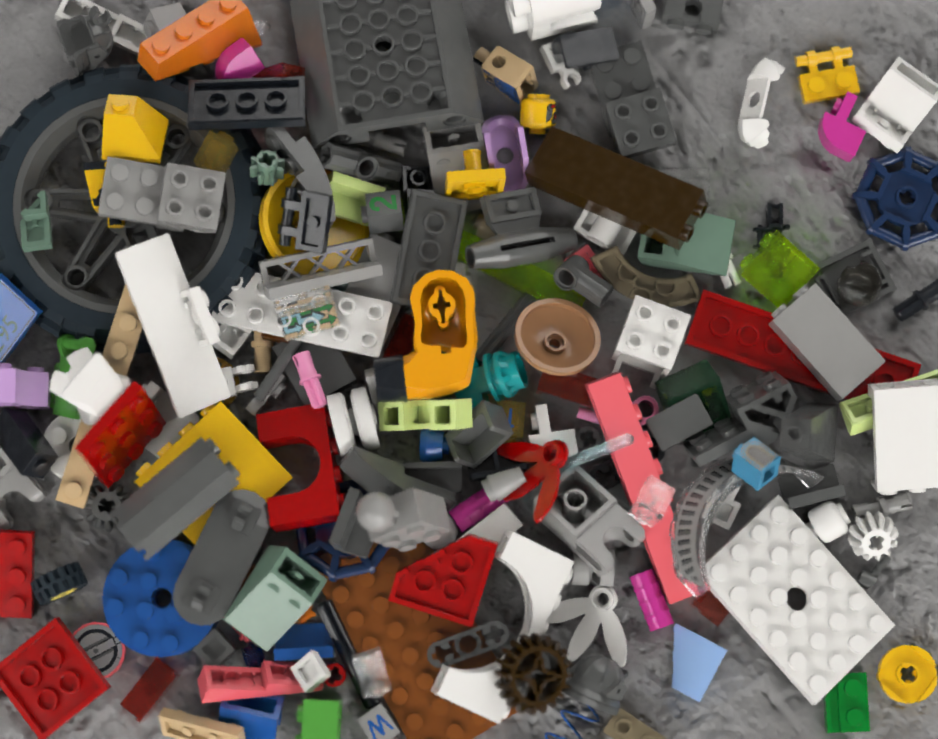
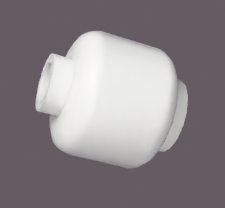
[806,500,851,543]

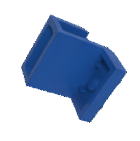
[218,695,285,739]

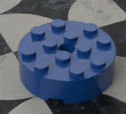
[102,540,220,657]

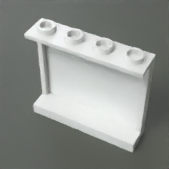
[868,378,938,495]

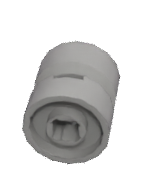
[571,549,615,587]

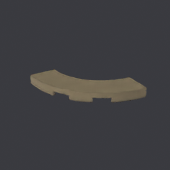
[590,245,701,307]

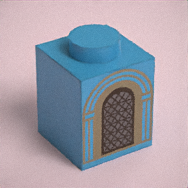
[731,437,781,491]

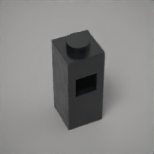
[0,408,59,478]

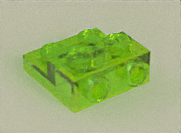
[738,229,820,308]

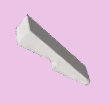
[55,0,148,56]

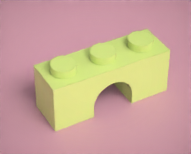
[378,398,473,431]

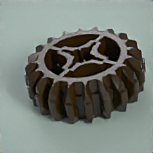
[493,633,573,715]

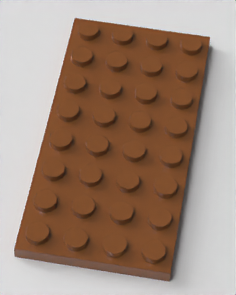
[311,542,518,739]

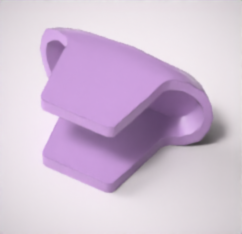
[482,115,529,192]

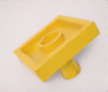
[444,149,506,200]

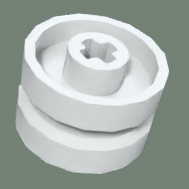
[326,386,381,458]

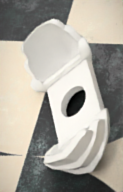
[738,58,785,149]

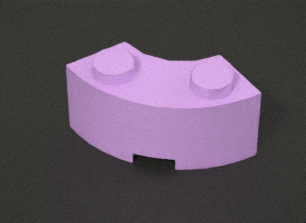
[0,363,51,410]

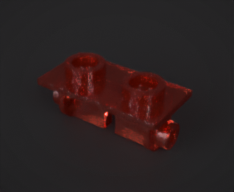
[382,313,415,358]

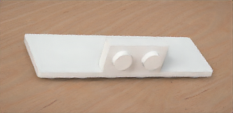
[115,233,231,418]
[211,273,393,358]

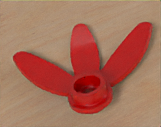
[496,440,569,523]

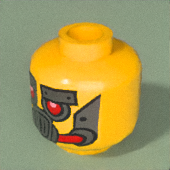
[520,94,557,134]

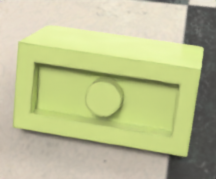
[327,171,386,227]

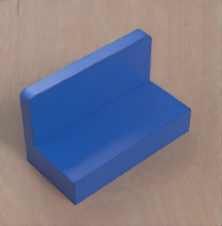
[274,623,335,661]

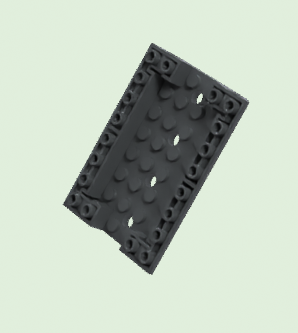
[290,0,484,150]

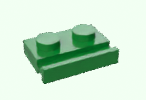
[823,672,870,733]

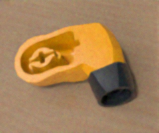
[374,270,478,403]

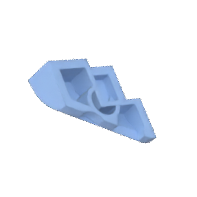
[672,623,727,702]

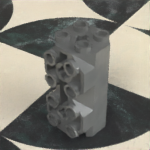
[108,438,240,561]

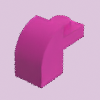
[215,37,265,79]
[818,92,867,162]

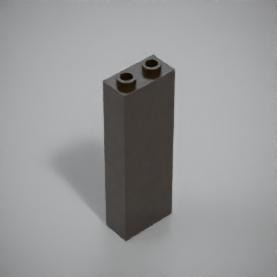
[524,126,708,250]

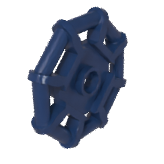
[852,146,938,251]
[295,480,390,582]

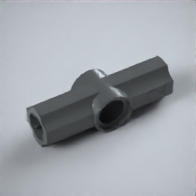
[318,142,403,186]

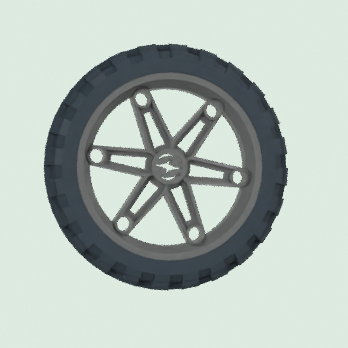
[0,65,271,354]

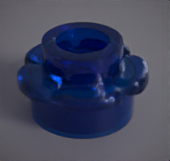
[241,642,265,668]

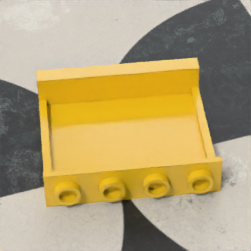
[134,401,293,545]

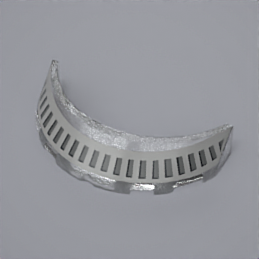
[669,456,824,598]

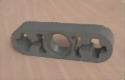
[427,621,509,668]

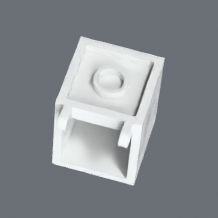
[611,295,691,389]

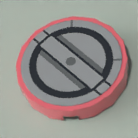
[73,622,127,678]

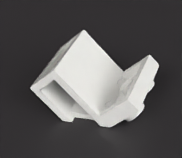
[851,56,938,154]

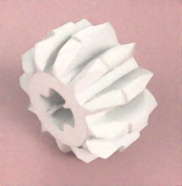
[848,511,899,561]

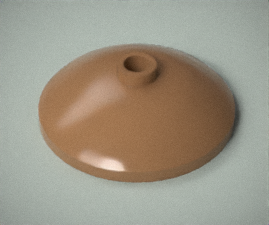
[514,298,601,376]

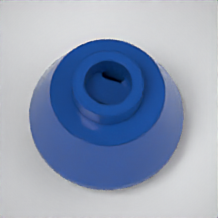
[419,429,450,462]

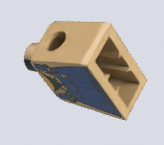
[473,46,539,106]

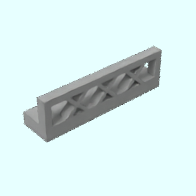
[258,237,383,300]

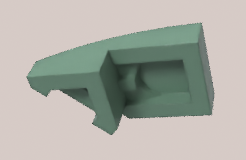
[20,190,53,253]

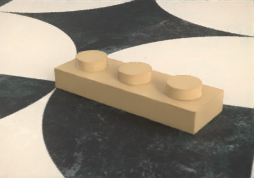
[158,707,245,739]

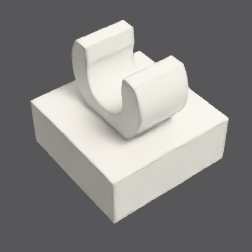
[290,650,332,693]

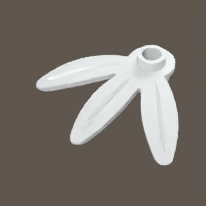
[547,586,627,668]

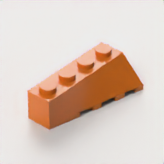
[137,0,262,82]

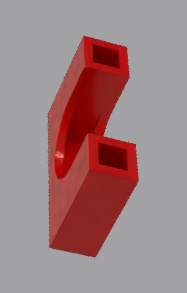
[256,404,346,533]

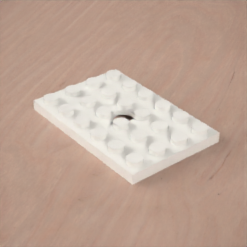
[700,495,895,705]

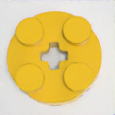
[876,645,937,704]

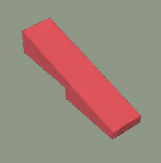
[197,660,324,703]

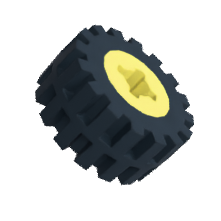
[30,562,88,606]

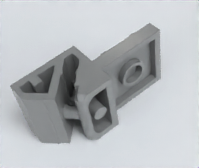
[98,156,226,233]

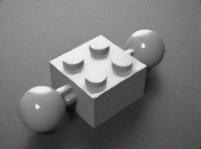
[356,487,457,552]

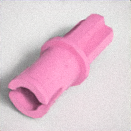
[292,351,327,409]

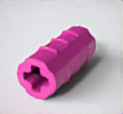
[448,488,509,533]
[629,568,674,632]

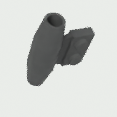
[465,187,578,269]

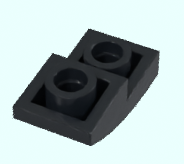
[400,165,434,214]

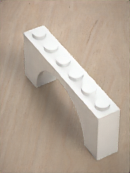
[430,530,574,724]

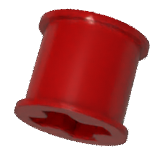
[324,663,346,687]

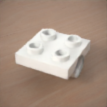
[573,209,637,256]

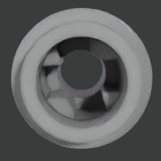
[481,466,527,502]

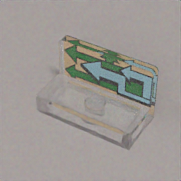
[273,284,341,341]

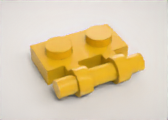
[795,46,860,105]

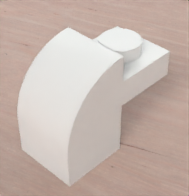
[527,404,579,461]

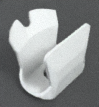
[49,347,130,425]

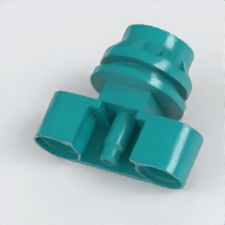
[455,350,528,409]

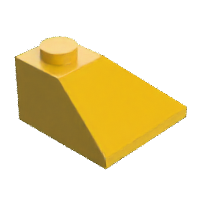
[102,94,169,163]

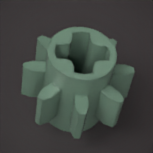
[250,150,285,186]

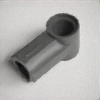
[553,255,614,308]

